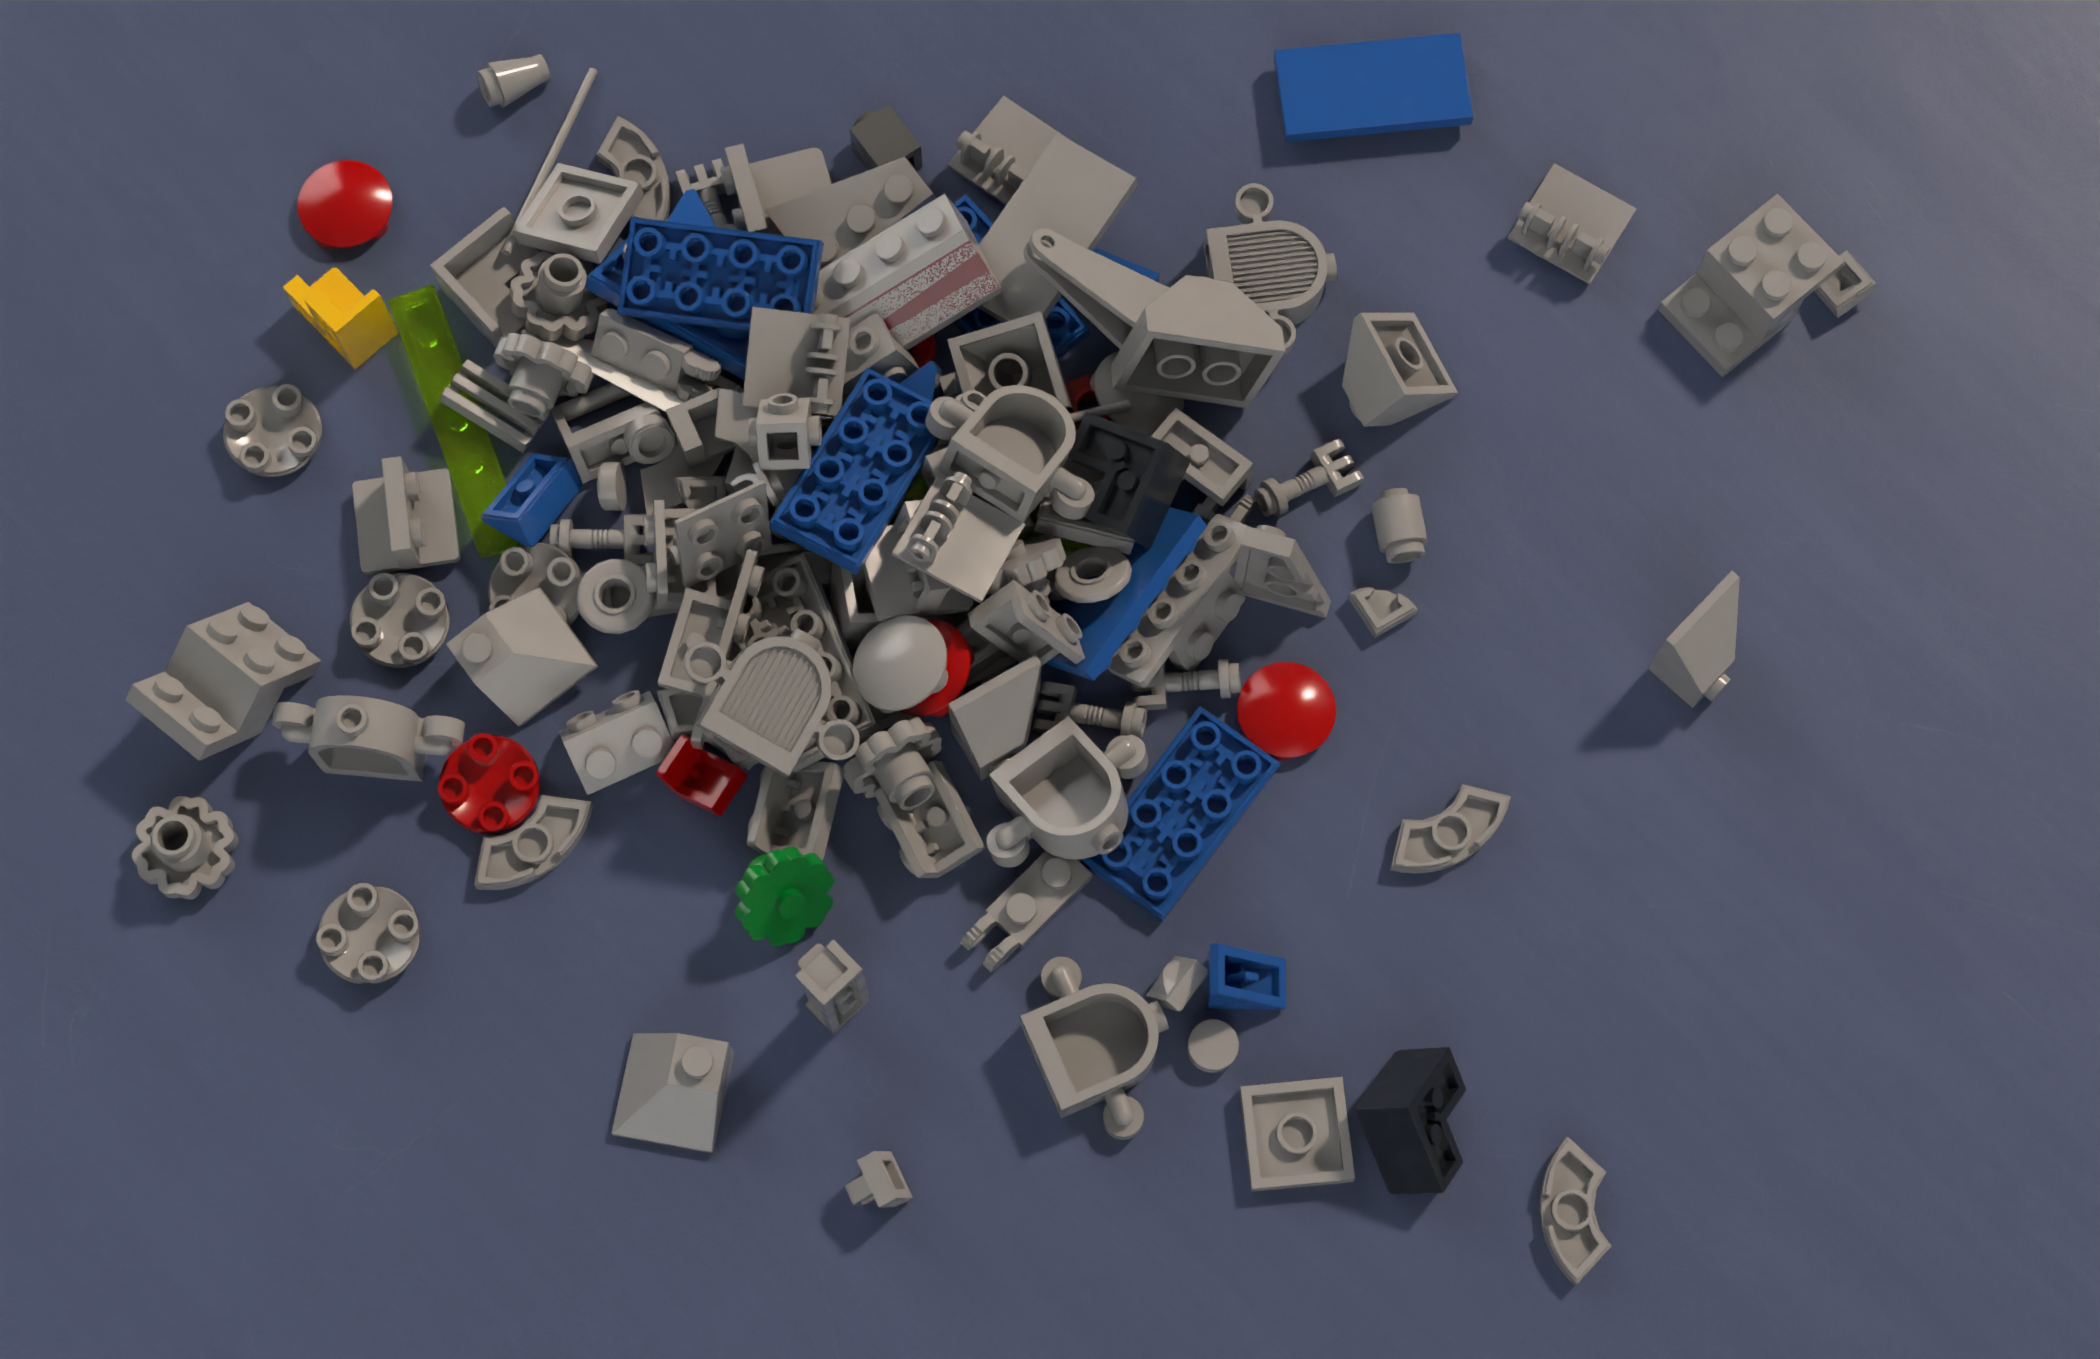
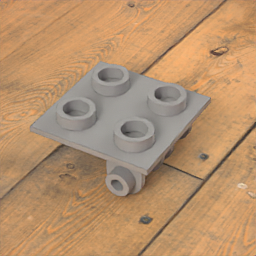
[948,95,1073,205]
[1507,163,1637,284]
[742,307,850,416]
[891,472,1025,603]
[666,480,772,589]

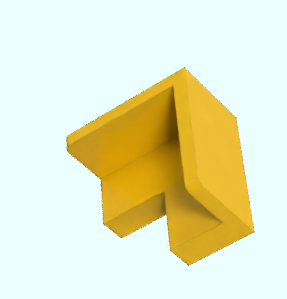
[283,267,399,370]

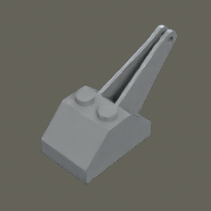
[1023,228,1286,408]

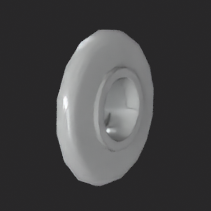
[1054,546,1132,603]
[576,559,655,634]

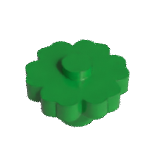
[734,847,835,947]

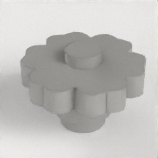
[509,251,608,342]
[493,333,594,418]
[987,534,1067,605]
[844,717,942,810]
[132,796,239,900]

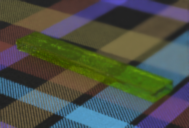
[388,284,522,559]

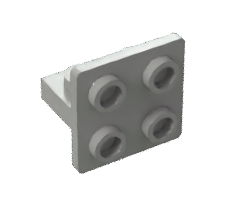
[352,456,460,575]
[862,499,973,622]

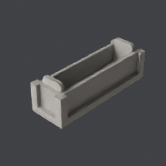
[795,939,870,1035]

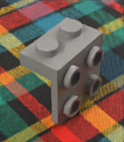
[720,143,832,236]

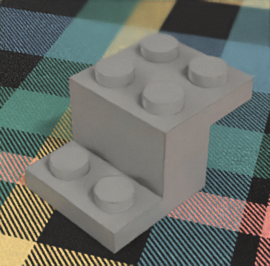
[1657,193,1844,378]
[125,602,321,761]

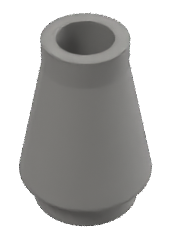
[476,54,551,108]

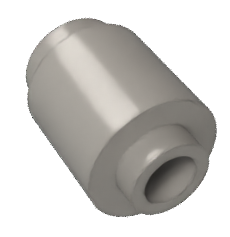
[1371,488,1428,564]

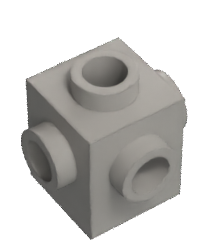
[749,393,822,470]

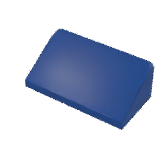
[481,453,582,547]

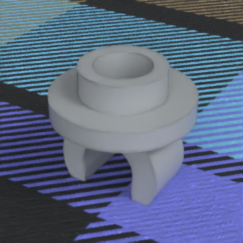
[731,461,786,509]

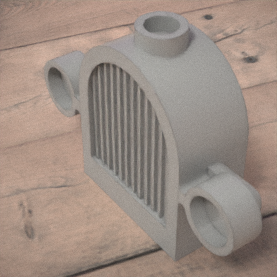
[1204,183,1337,357]
[925,385,1095,523]
[683,628,860,776]
[272,695,465,782]
[987,716,1148,867]
[1020,957,1169,1140]

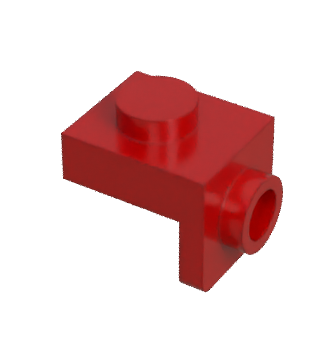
[656,735,748,817]

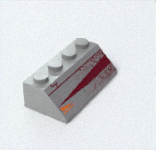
[814,193,1003,350]

